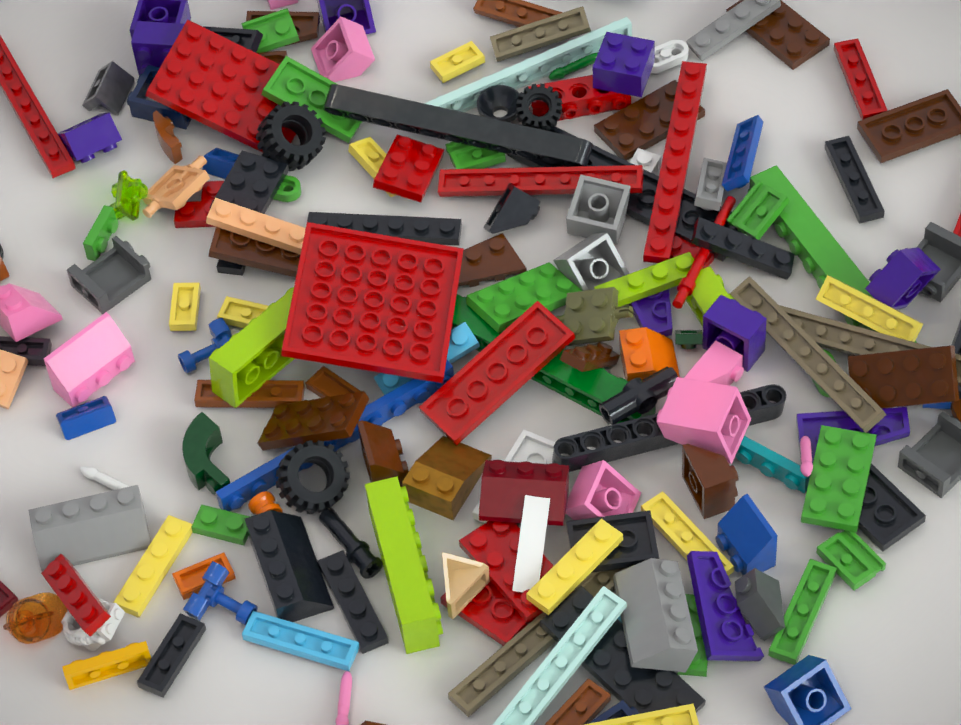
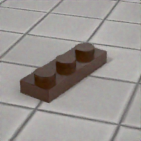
[560,342,620,372]

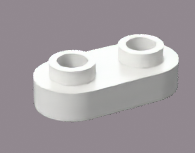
[651,40,689,73]

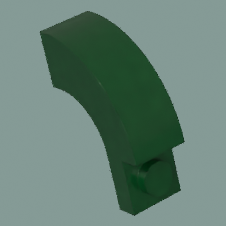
[182,412,230,495]

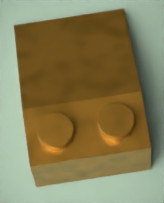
[402,436,492,520]

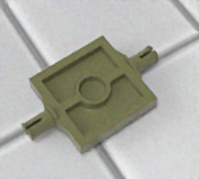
[555,287,634,346]

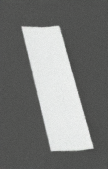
[512,495,550,592]

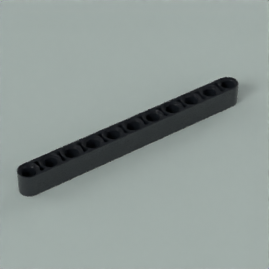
[323,84,593,167]

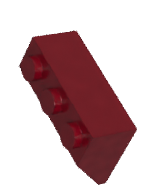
[479,460,569,526]

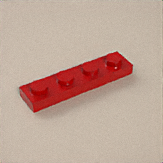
[834,38,888,120]
[41,554,111,637]

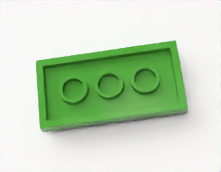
[261,56,363,143]
[466,262,582,333]
[801,425,877,532]

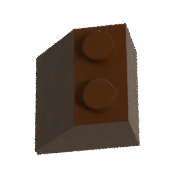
[357,420,409,487]
[682,444,739,519]

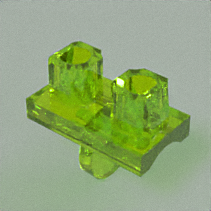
[110,170,148,221]

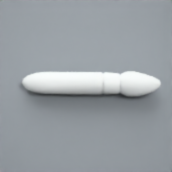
[80,466,130,490]

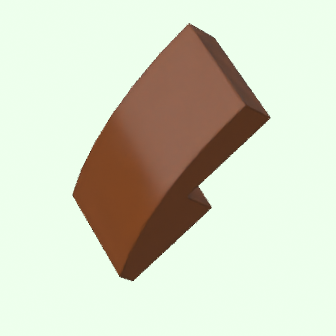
[153,110,183,164]

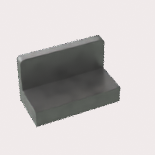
[82,61,134,115]

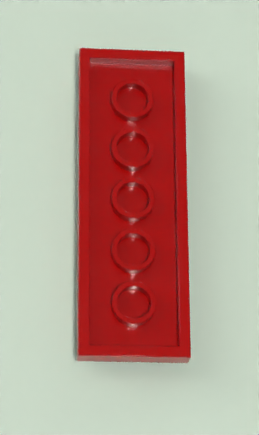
[419,301,575,446]

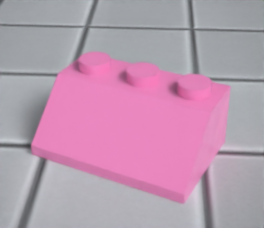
[44,312,135,407]

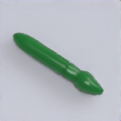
[549,52,598,80]

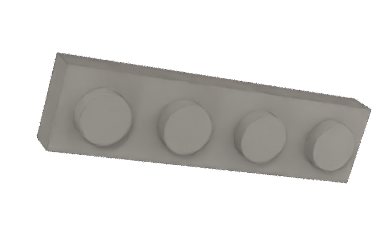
[686,0,781,61]

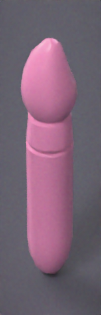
[800,436,813,477]
[336,671,352,725]

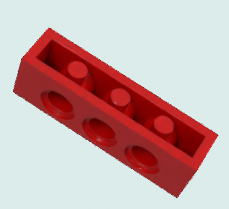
[528,75,631,121]

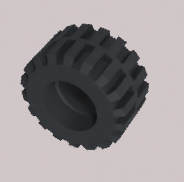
[256,101,326,171]
[276,440,350,514]

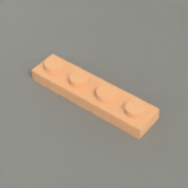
[206,198,306,255]

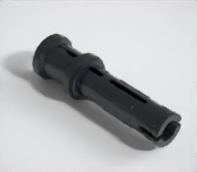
[319,508,383,579]

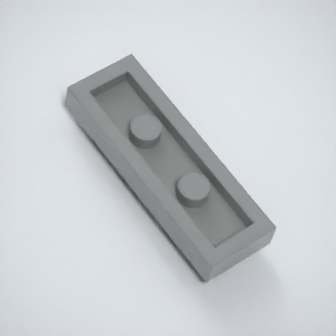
[694,158,727,211]

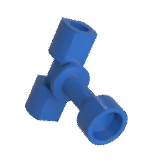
[178,318,232,374]
[183,561,258,625]

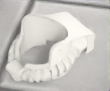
[61,599,125,651]

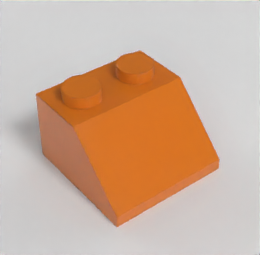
[619,327,680,382]

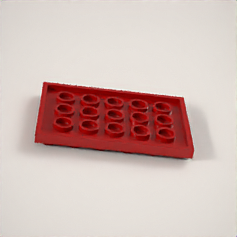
[145,20,296,153]

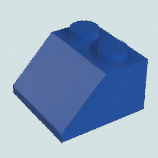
[715,494,778,576]
[764,655,851,725]

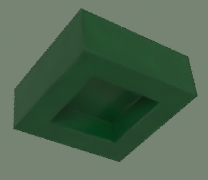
[675,330,702,349]

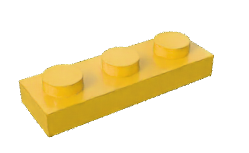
[62,641,151,690]

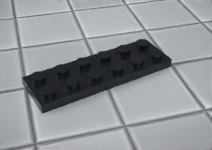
[540,586,706,714]

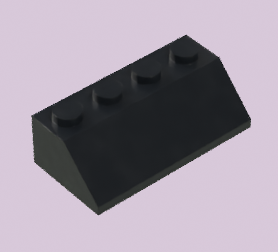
[244,510,334,622]

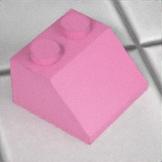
[311,16,375,82]
[0,283,63,342]
[566,460,641,520]

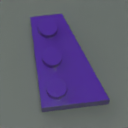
[618,275,673,337]

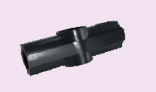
[599,366,678,425]

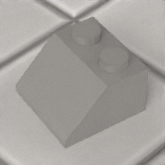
[566,174,631,245]
[553,233,630,291]

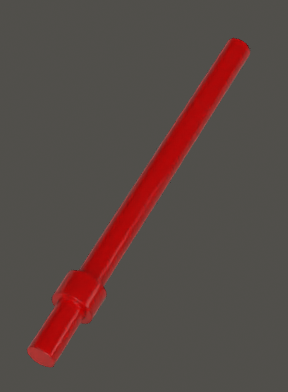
[672,196,736,309]

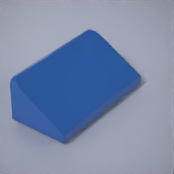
[202,148,239,179]
[56,396,116,440]

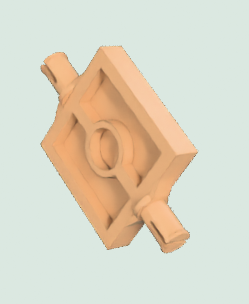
[141,155,210,218]

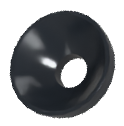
[477,85,519,122]

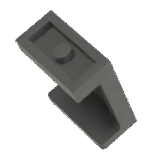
[917,222,961,303]
[67,236,151,314]
[898,412,961,498]

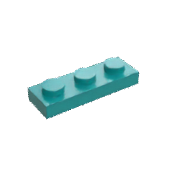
[735,436,810,494]

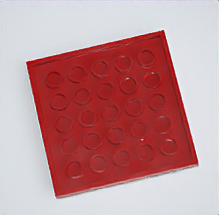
[281,222,464,383]

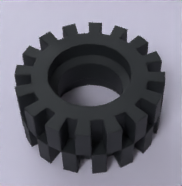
[516,83,562,131]

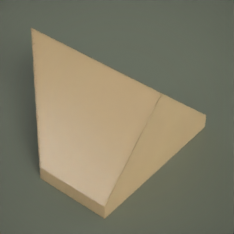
[442,552,490,619]

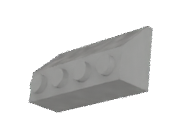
[28,485,151,572]
[613,558,698,673]

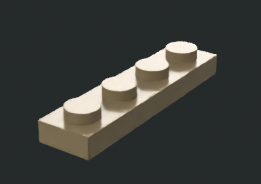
[490,6,591,62]

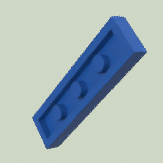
[722,115,764,192]

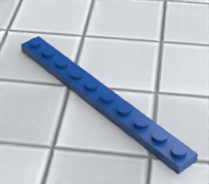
[216,360,454,511]

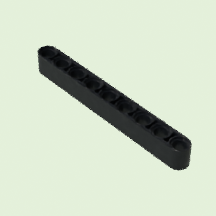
[552,384,786,472]

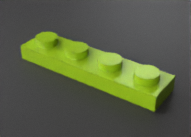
[594,252,694,307]

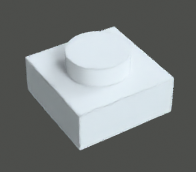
[630,148,661,174]

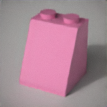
[657,377,751,464]

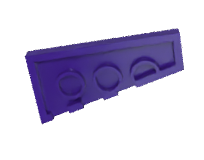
[796,407,910,464]
[687,551,764,661]

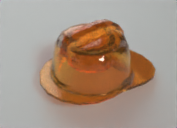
[3,592,67,644]

